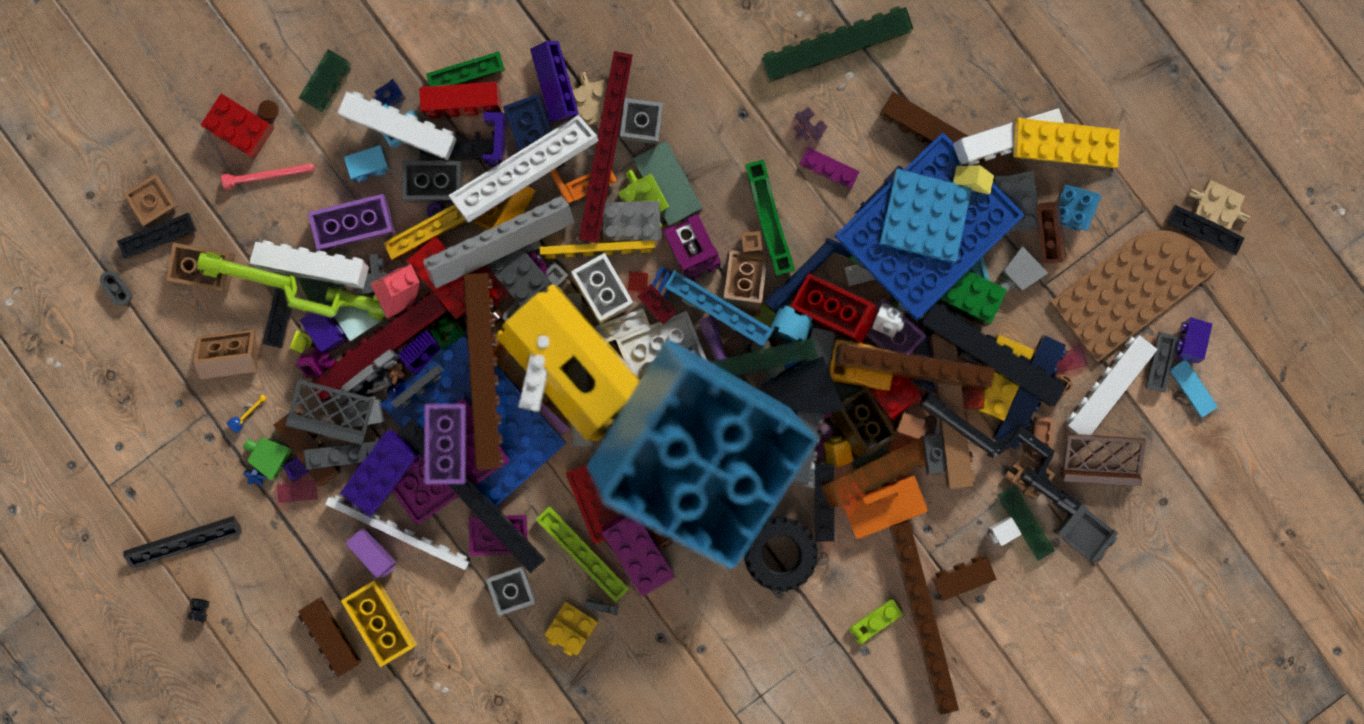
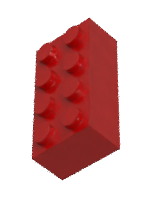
[419,82,502,119]
[407,236,469,320]
[790,273,880,344]

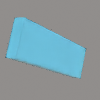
[1170,360,1218,418]

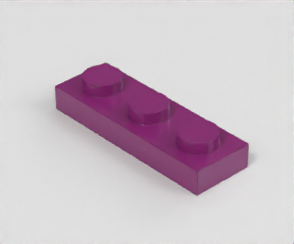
[800,147,860,189]

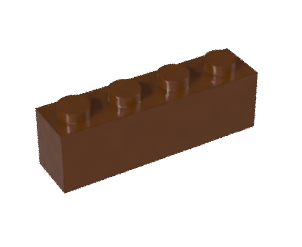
[273,411,342,486]
[298,597,361,677]

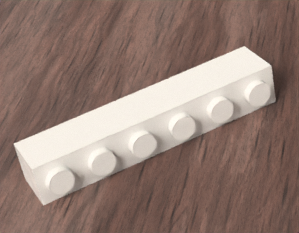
[338,91,457,160]
[953,108,1064,166]
[249,240,369,289]
[1065,335,1158,435]

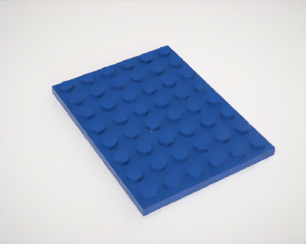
[834,133,1024,320]
[381,328,567,506]

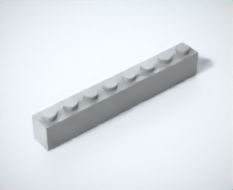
[423,196,574,288]

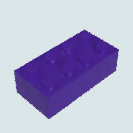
[340,430,420,517]

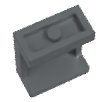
[1054,503,1118,563]

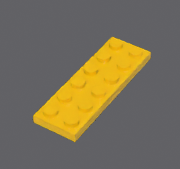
[1013,118,1120,168]

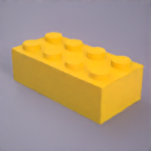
[965,335,1034,421]
[341,579,417,667]

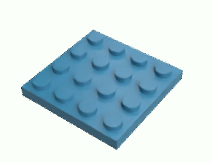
[879,169,972,263]

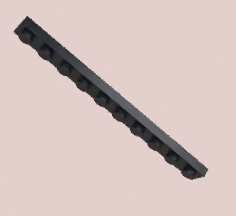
[398,417,546,574]

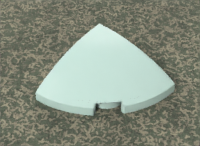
[335,306,384,341]

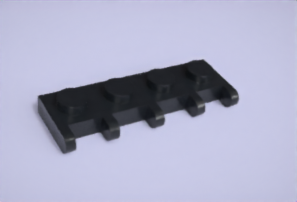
[420,132,494,160]

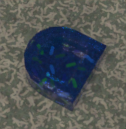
[387,379,406,398]

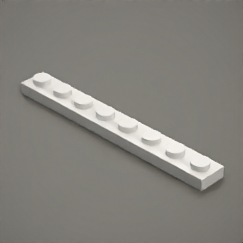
[325,495,470,570]

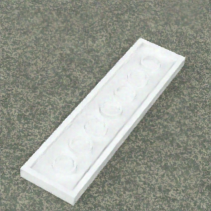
[449,115,599,222]

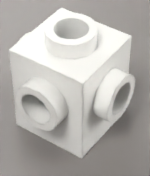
[872,303,905,338]

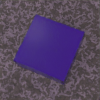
[283,457,309,482]

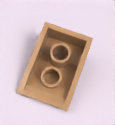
[723,250,768,315]

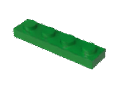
[426,51,505,86]

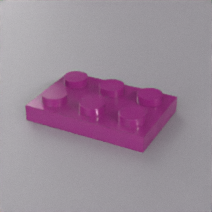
[469,515,528,556]

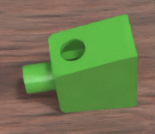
[243,437,292,480]

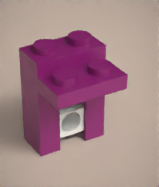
[663,214,721,281]

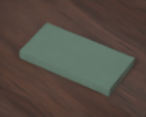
[633,141,703,226]

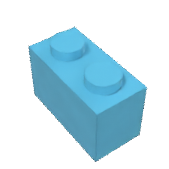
[344,145,390,183]

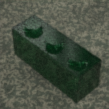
[299,49,351,113]

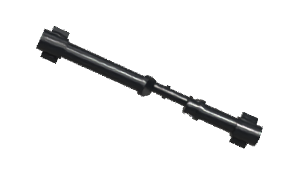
[919,392,1080,516]

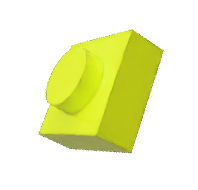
[290,330,314,353]

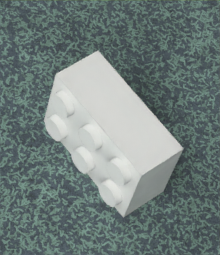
[571,253,633,325]

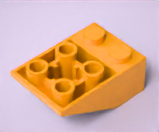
[829,339,893,391]

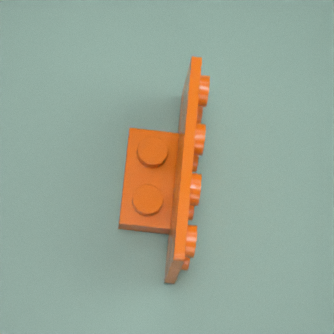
[843,476,928,539]

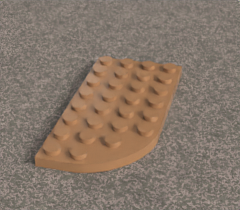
[1050,230,1218,362]

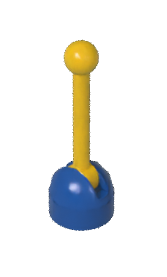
[226,395,266,434]

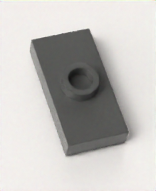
[922,434,947,474]

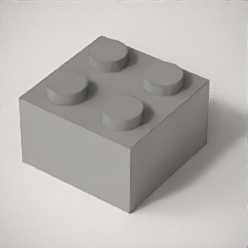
[620,98,663,145]
[486,565,537,616]

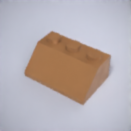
[193,329,259,379]

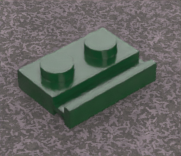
[428,312,466,351]

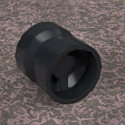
[187,598,210,621]

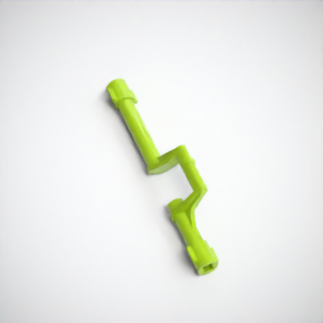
[197,252,386,320]

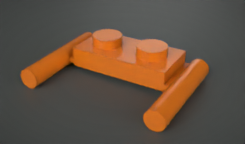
[550,150,617,204]

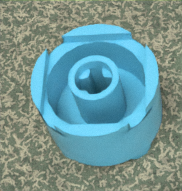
[770,306,813,347]

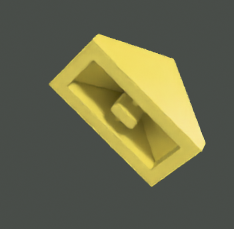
[952,165,994,195]

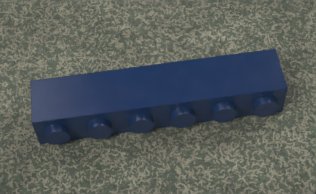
[992,335,1067,450]

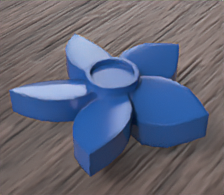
[243,467,266,487]

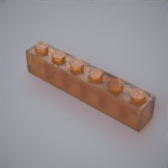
[821,436,925,509]

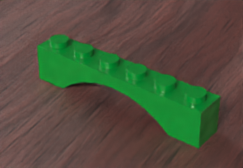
[744,159,795,277]

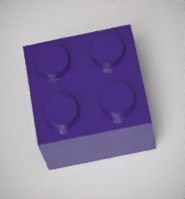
[299,312,347,353]

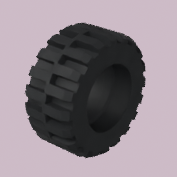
[744,517,818,592]

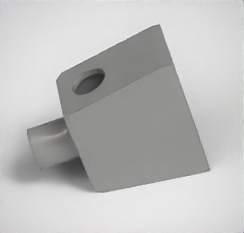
[999,247,1048,293]

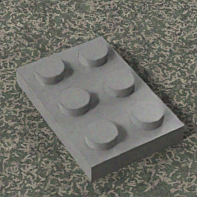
[603,201,661,241]

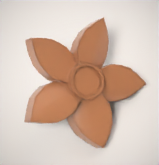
[389,363,406,385]

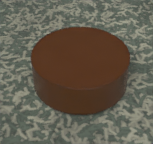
[258,100,279,120]

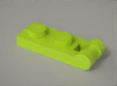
[848,598,903,645]

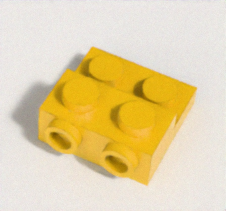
[545,601,598,657]

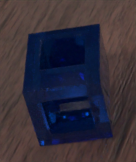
[374,79,406,107]

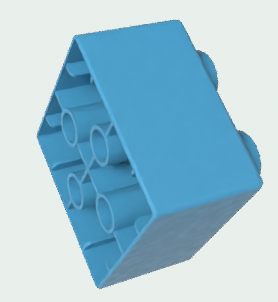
[587,340,817,568]

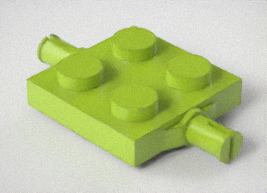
[618,169,670,228]

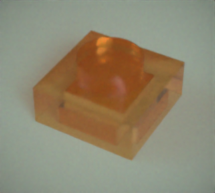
[493,340,511,365]

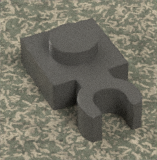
[585,597,619,615]

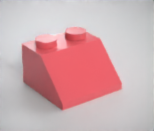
[370,265,419,318]

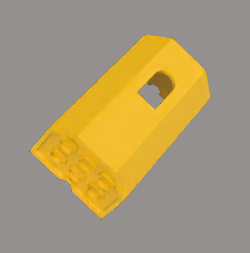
[495,284,641,441]

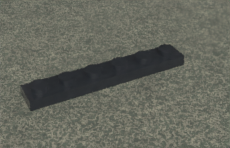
[123,516,242,568]

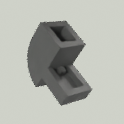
[357,254,389,295]

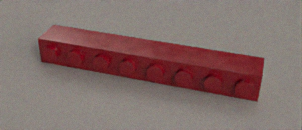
[311,292,449,402]

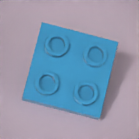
[1059,184,1102,231]

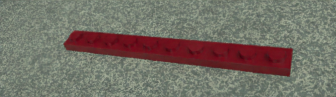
[579,51,633,243]

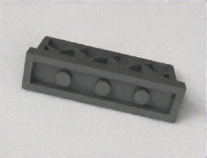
[286,379,374,445]

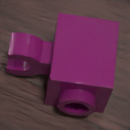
[296,347,335,378]

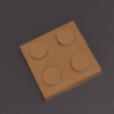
[123,174,178,227]

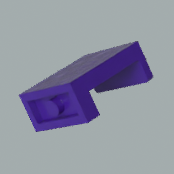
[482,112,507,167]

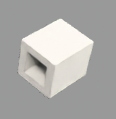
[989,517,1022,546]

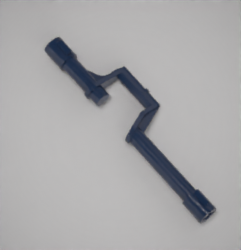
[764,165,904,313]

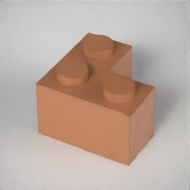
[893,399,929,439]

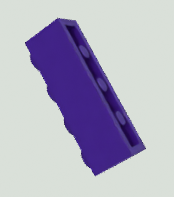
[530,41,579,122]

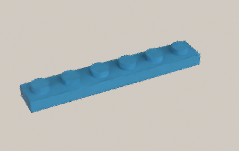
[664,270,774,347]

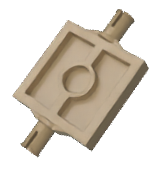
[572,72,607,131]
[1187,180,1250,230]

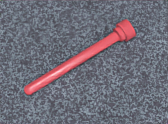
[221,164,315,190]

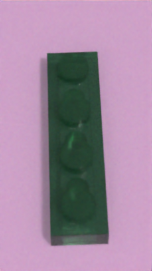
[997,485,1055,561]

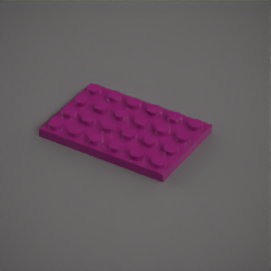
[393,397,510,526]

